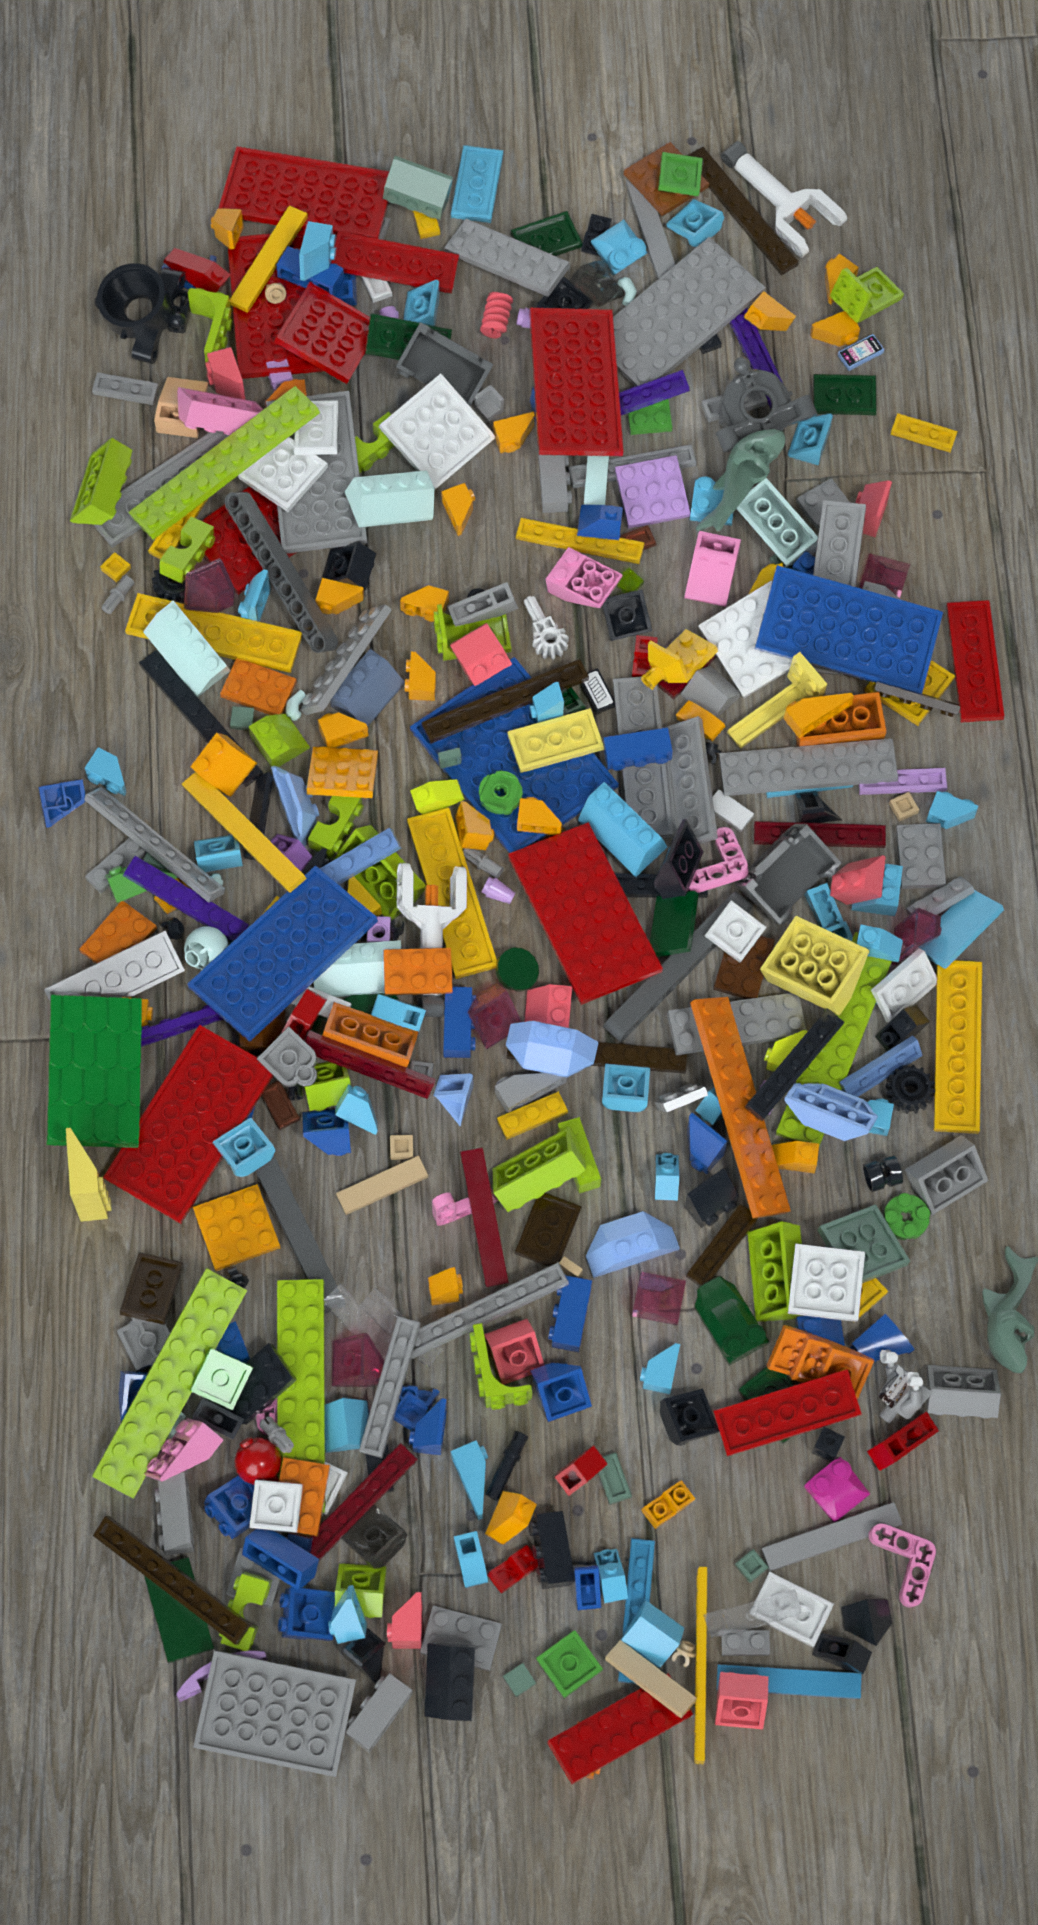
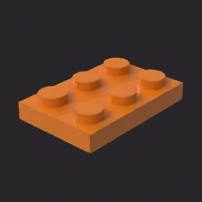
[220,658,297,715]
[79,901,157,963]
[383,948,452,995]
[279,1457,331,1537]

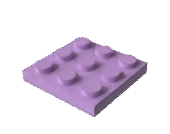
[615,455,690,529]

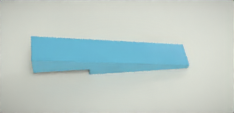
[804,883,877,1005]

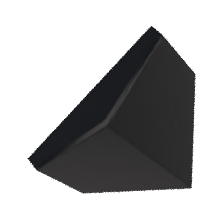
[795,791,842,823]
[841,1599,892,1646]
[342,1628,386,1684]

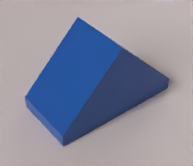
[574,1566,601,1610]

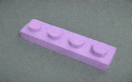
[858,768,947,795]

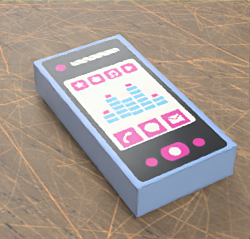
[838,334,884,371]

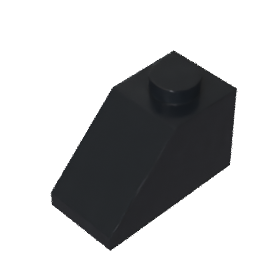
[192,1396,244,1440]
[812,1633,872,1674]

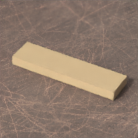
[336,1156,428,1215]
[605,1640,697,1718]

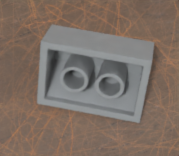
[905,1135,988,1215]
[926,1365,1001,1419]
[155,1472,195,1556]

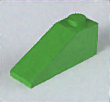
[105,866,178,903]

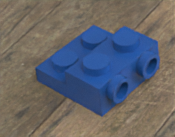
[204,1475,255,1539]
[278,1587,335,1641]

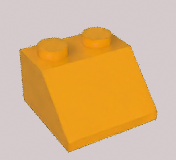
[190,733,257,797]

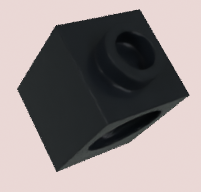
[812,1427,845,1462]

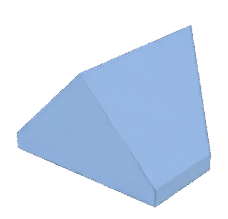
[433,1074,473,1126]

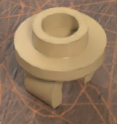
[265,283,286,303]
[672,1640,696,1667]

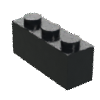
[528,1511,575,1589]

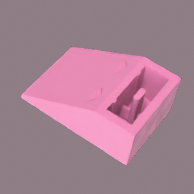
[684,531,741,607]
[546,547,623,608]
[144,1418,223,1481]

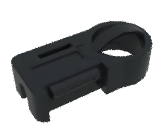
[167,290,190,333]

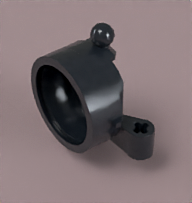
[94,263,186,364]

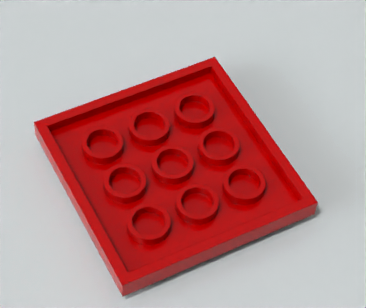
[274,282,370,384]

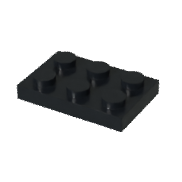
[233,1343,297,1425]

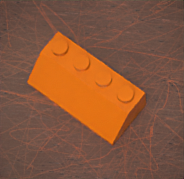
[322,1002,418,1068]

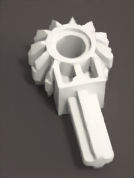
[524,596,569,660]

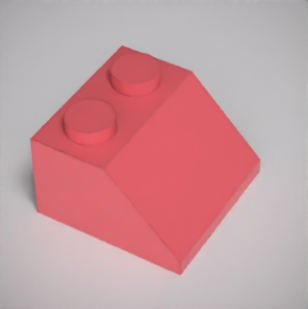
[205,347,245,399]
[856,481,892,538]
[450,623,512,686]
[830,855,886,905]
[525,984,572,1028]
[484,1319,544,1385]
[387,1592,422,1649]
[715,1672,768,1729]

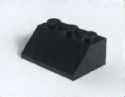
[654,819,704,899]
[424,1643,476,1721]

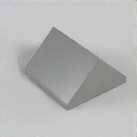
[681,666,741,718]

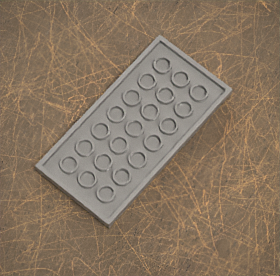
[613,237,766,387]
[266,391,367,554]

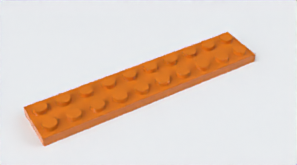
[690,997,791,1218]

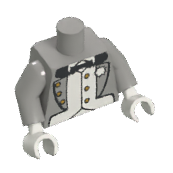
[879,1350,933,1423]

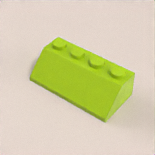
[70,438,133,525]
[333,825,426,921]
[492,1127,586,1212]
[748,1221,804,1322]

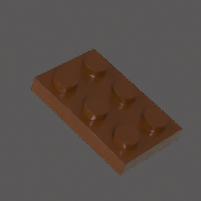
[713,935,775,999]

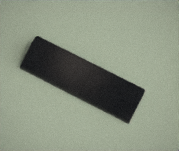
[244,772,273,860]

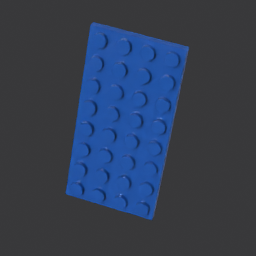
[754,565,943,694]
[187,866,378,1042]

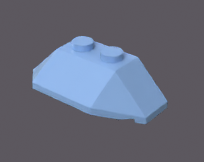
[271,766,319,847]
[506,1021,598,1078]
[785,1083,878,1141]
[586,1211,680,1278]

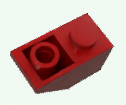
[281,988,327,1041]
[555,1445,608,1496]

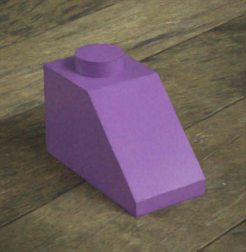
[270,834,312,872]

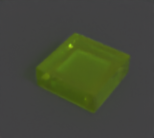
[616,567,644,593]

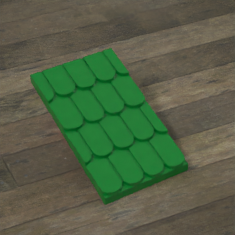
[46,995,142,1148]

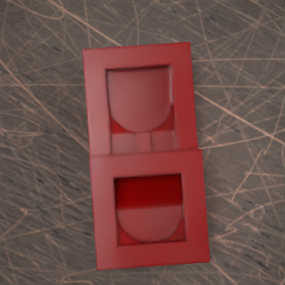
[632,635,658,677]
[487,1545,538,1594]

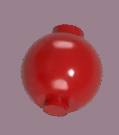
[234,1437,282,1485]

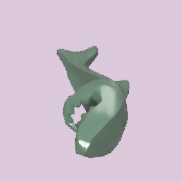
[696,429,785,532]
[982,1246,1038,1373]

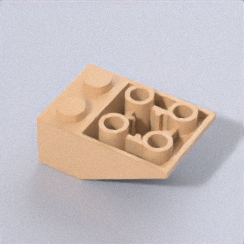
[154,377,209,438]

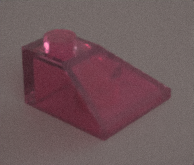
[859,553,910,598]
[184,558,235,613]
[891,908,942,965]
[467,983,522,1049]
[632,1272,686,1325]
[332,1333,384,1387]

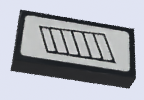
[581,668,615,715]

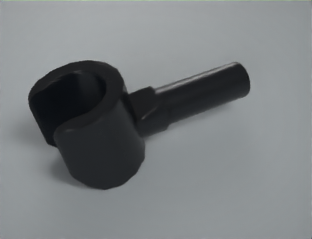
[391,919,404,941]

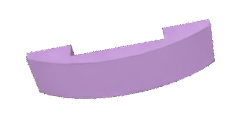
[176,1651,268,1702]

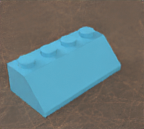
[578,782,667,877]

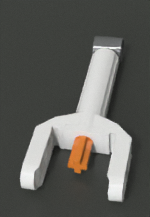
[721,141,847,258]
[397,863,467,1017]

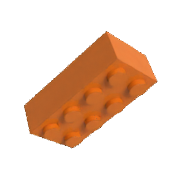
[795,692,886,747]

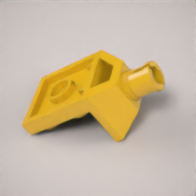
[641,629,718,690]

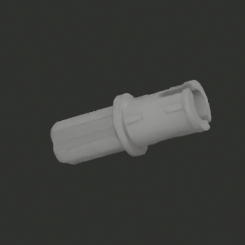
[102,575,135,614]
[463,848,504,879]
[260,1417,294,1453]

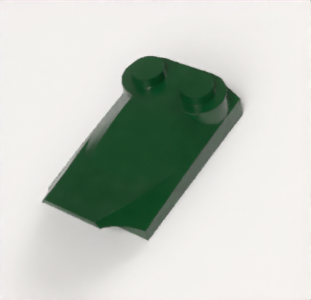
[694,1276,769,1366]

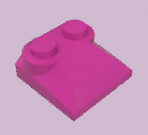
[804,1456,870,1523]

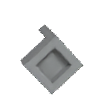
[474,385,504,423]

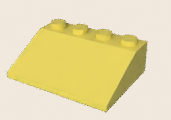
[760,916,869,1016]
[66,1128,112,1222]

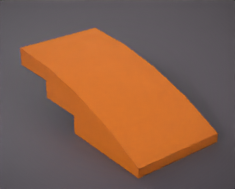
[766,1325,874,1400]

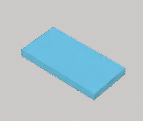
[451,145,503,223]
[912,890,1004,969]

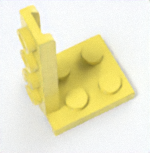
[727,652,827,749]

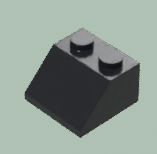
[320,541,377,591]
[685,1168,739,1228]

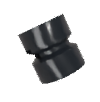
[863,1155,903,1192]

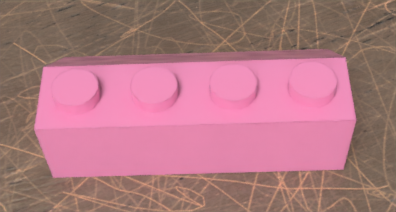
[177,387,263,435]

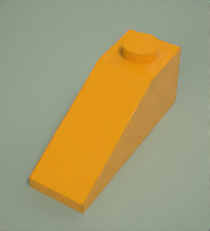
[784,693,854,738]

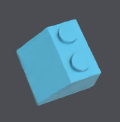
[299,221,336,281]
[851,864,903,916]

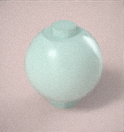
[184,926,229,970]

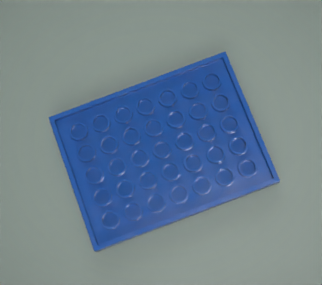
[410,657,619,853]

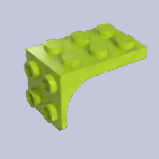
[830,267,904,324]
[188,288,233,362]
[433,604,512,661]
[469,1323,532,1410]

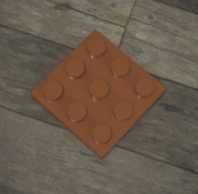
[623,142,709,216]

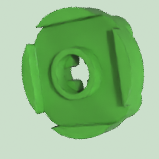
[479,771,523,815]
[884,1193,930,1240]

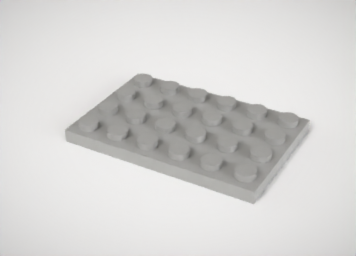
[193,1650,356,1777]

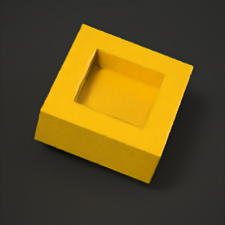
[100,552,131,583]

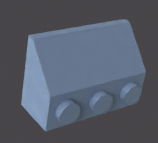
[330,649,405,727]

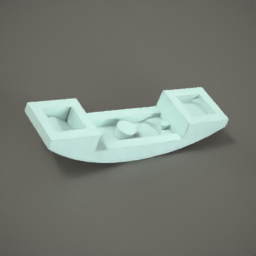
[584,456,609,505]

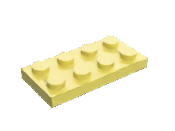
[508,708,604,773]

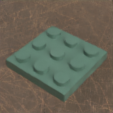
[817,1204,910,1283]

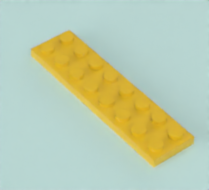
[125,593,303,673]
[407,808,497,979]
[933,960,982,1134]

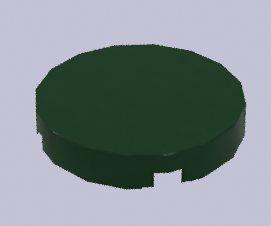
[495,947,539,992]

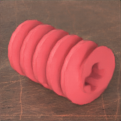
[480,292,513,339]

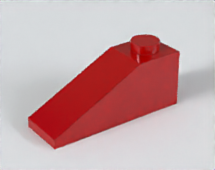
[163,248,231,293]
[867,1411,939,1471]

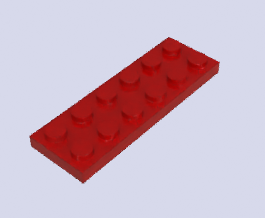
[331,231,459,294]
[946,600,1005,723]
[714,1369,862,1457]
[547,1673,693,1785]

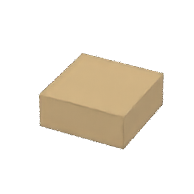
[889,792,919,822]
[390,1135,413,1160]
[559,1256,583,1278]

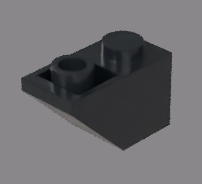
[875,1005,930,1051]

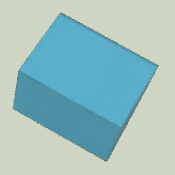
[403,280,439,326]
[788,413,833,465]
[194,835,243,872]
[325,1398,369,1453]
[621,1601,684,1668]

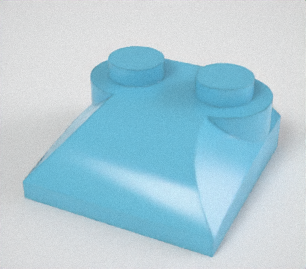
[666,199,724,247]
[590,220,647,276]
[690,476,734,526]
[238,570,271,622]
[602,1064,650,1112]
[213,1118,276,1177]

